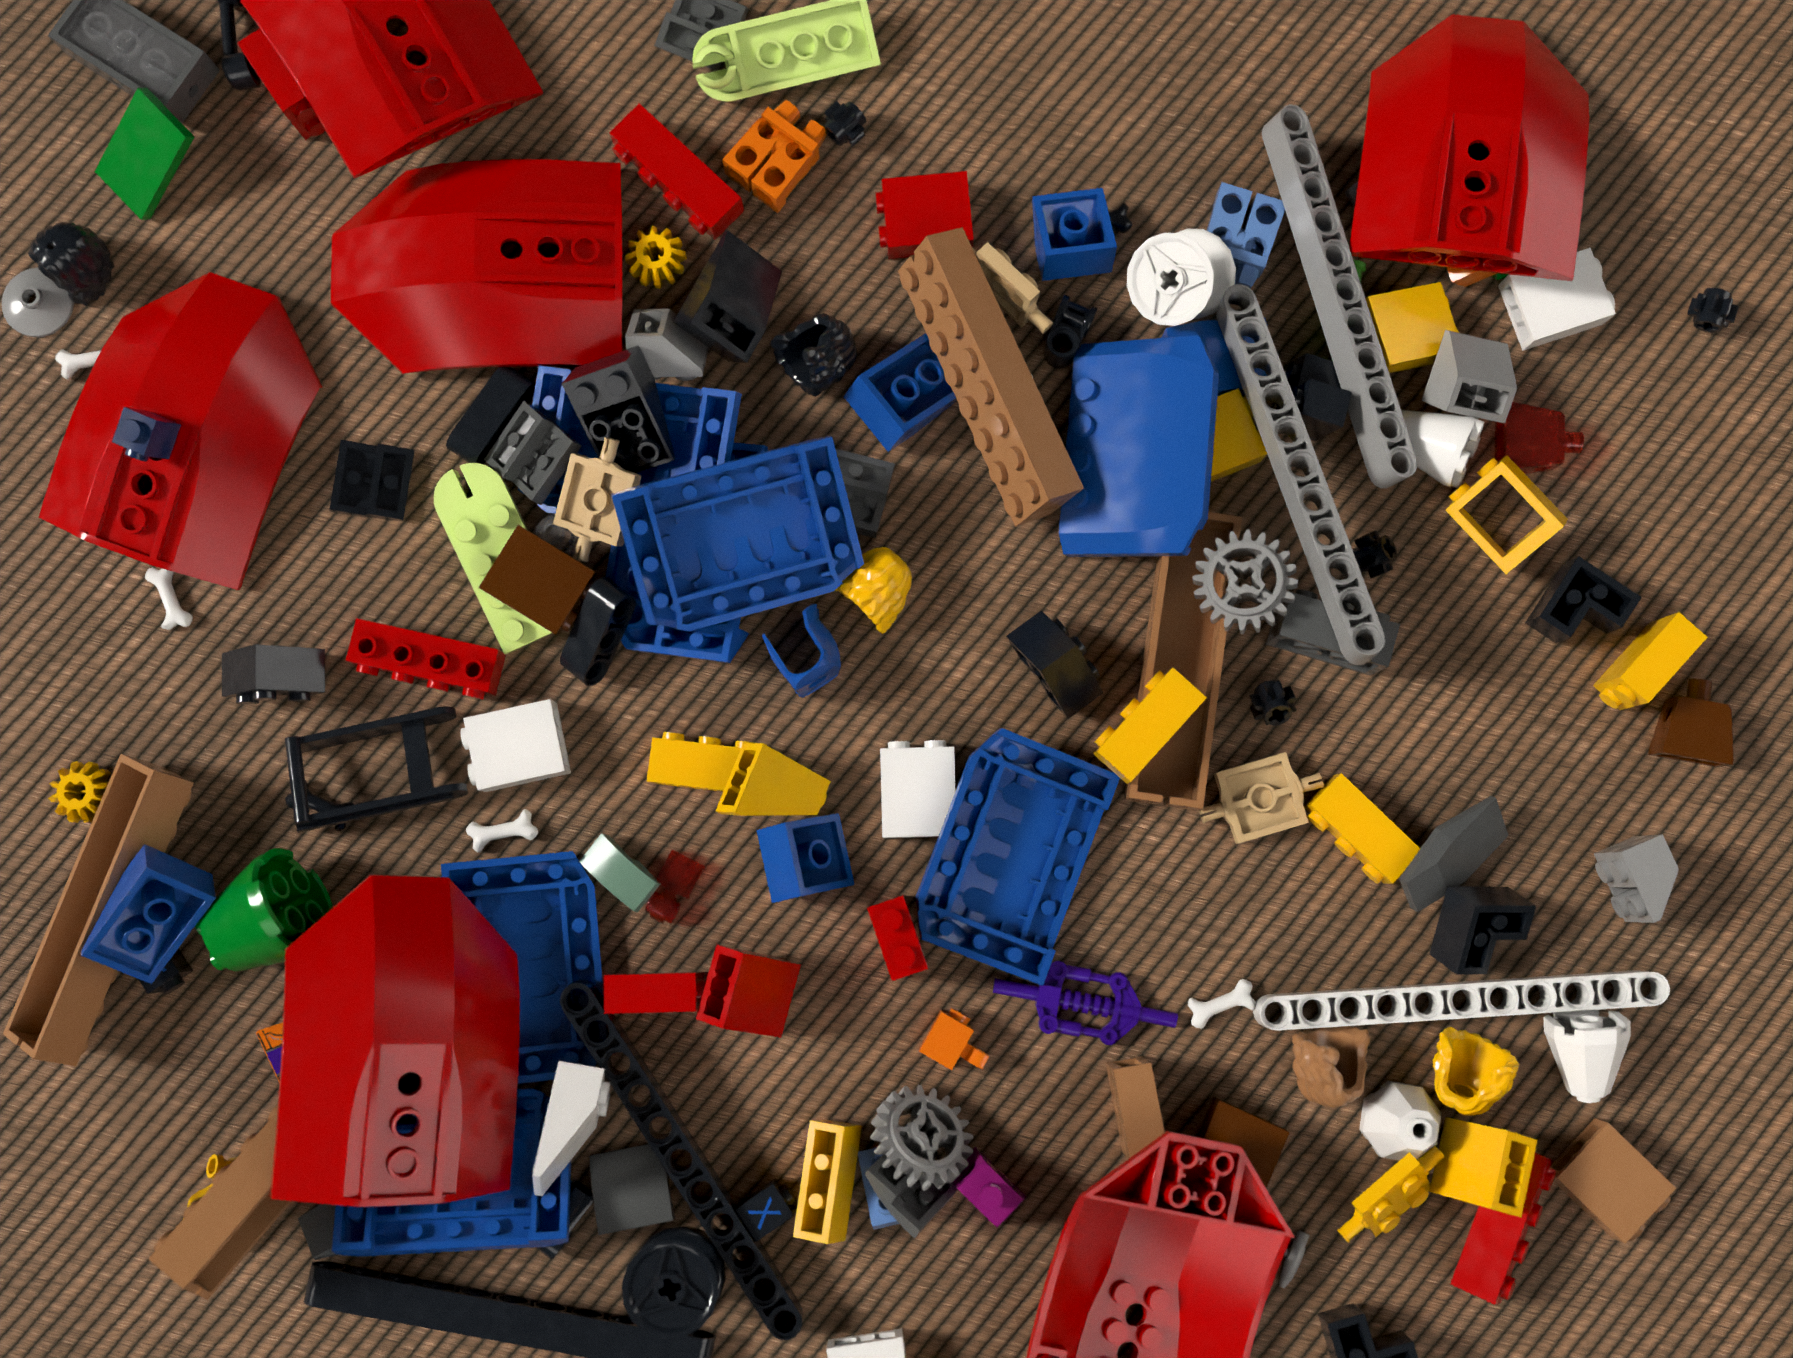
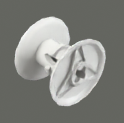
[1127,228,1236,326]

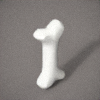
[55,349,101,380]
[145,568,193,630]
[466,809,538,853]
[1187,979,1256,1029]

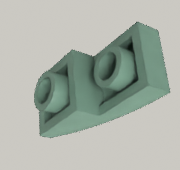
[579,833,660,912]

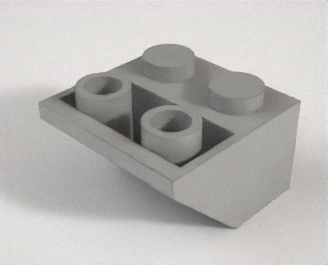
[625,309,709,381]
[1421,330,1517,423]
[1594,834,1679,923]

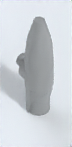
[1280,1230,1310,1288]

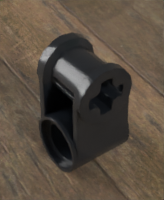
[1043,294,1098,369]

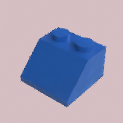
[1032,188,1117,281]
[756,813,855,903]

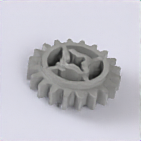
[1192,530,1298,634]
[870,1085,973,1190]

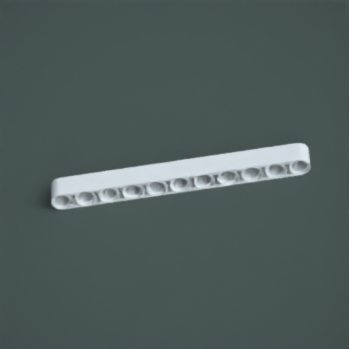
[1253,970,1670,1031]

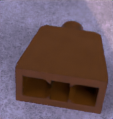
[1648,678,1734,767]

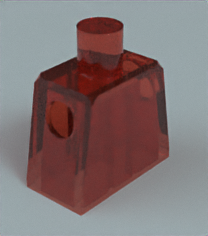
[1495,402,1584,477]

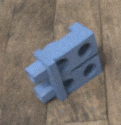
[1207,182,1285,289]

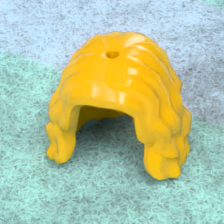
[836,547,912,634]
[1433,1027,1520,1116]

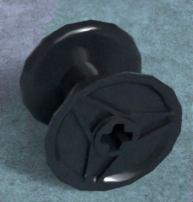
[622,1226,726,1339]

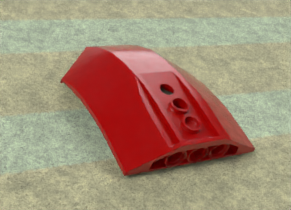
[240,0,543,179]
[1349,14,1589,282]
[331,159,622,375]
[39,272,323,590]
[270,874,520,1207]
[1026,1131,1295,1358]

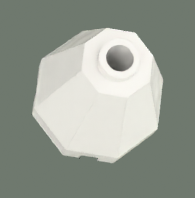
[1544,1010,1631,1103]
[1359,1081,1442,1161]

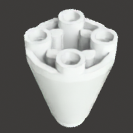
[1401,410,1485,488]

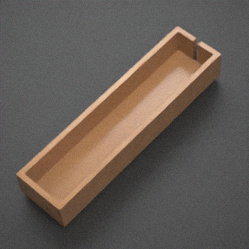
[898,227,1084,527]
[1124,512,1242,811]
[3,754,194,1066]
[148,1105,292,1300]

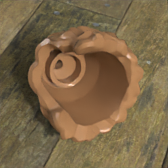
[1292,1026,1370,1108]

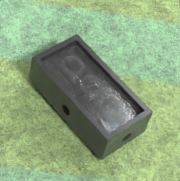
[47,0,220,123]

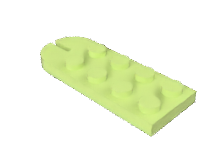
[692,0,881,102]
[434,463,552,655]

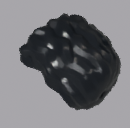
[28,222,115,306]
[770,313,857,397]

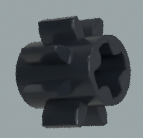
[823,101,867,146]
[1687,288,1739,333]
[1352,530,1397,579]
[1249,680,1297,726]

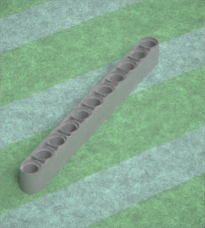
[1262,104,1417,489]
[1216,284,1385,665]

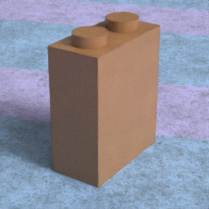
[1106,1056,1165,1159]
[1551,1118,1676,1244]

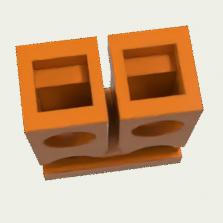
[722,100,826,213]

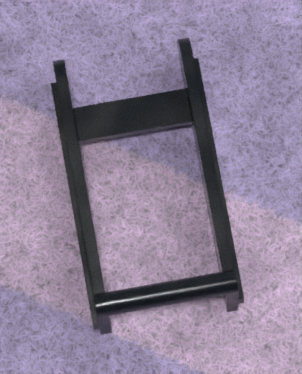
[285,706,468,833]

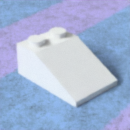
[532,1061,610,1196]

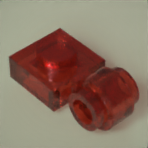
[645,850,706,924]

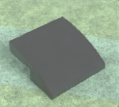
[654,0,749,71]
[484,401,582,505]
[835,448,895,538]
[589,1143,675,1235]
[865,1151,958,1239]

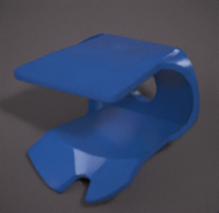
[762,604,841,698]

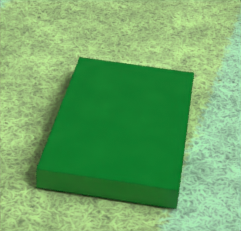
[94,88,195,220]

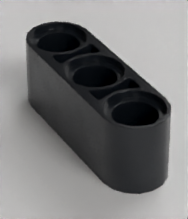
[446,366,536,464]
[560,577,636,686]

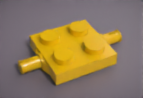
[1337,1145,1445,1243]

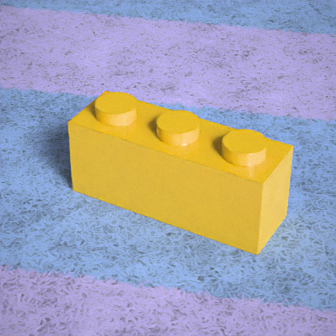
[1094,667,1207,784]
[647,732,754,792]
[1304,773,1421,884]
[793,1120,862,1244]

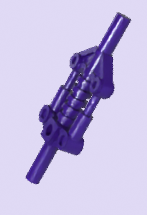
[992,960,1178,1045]

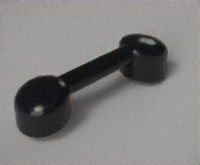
[217,0,261,91]

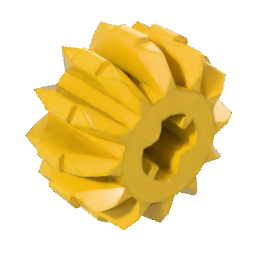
[625,225,687,289]
[48,761,111,823]

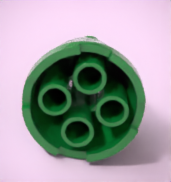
[195,848,333,972]

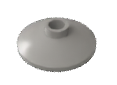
[2,268,74,337]

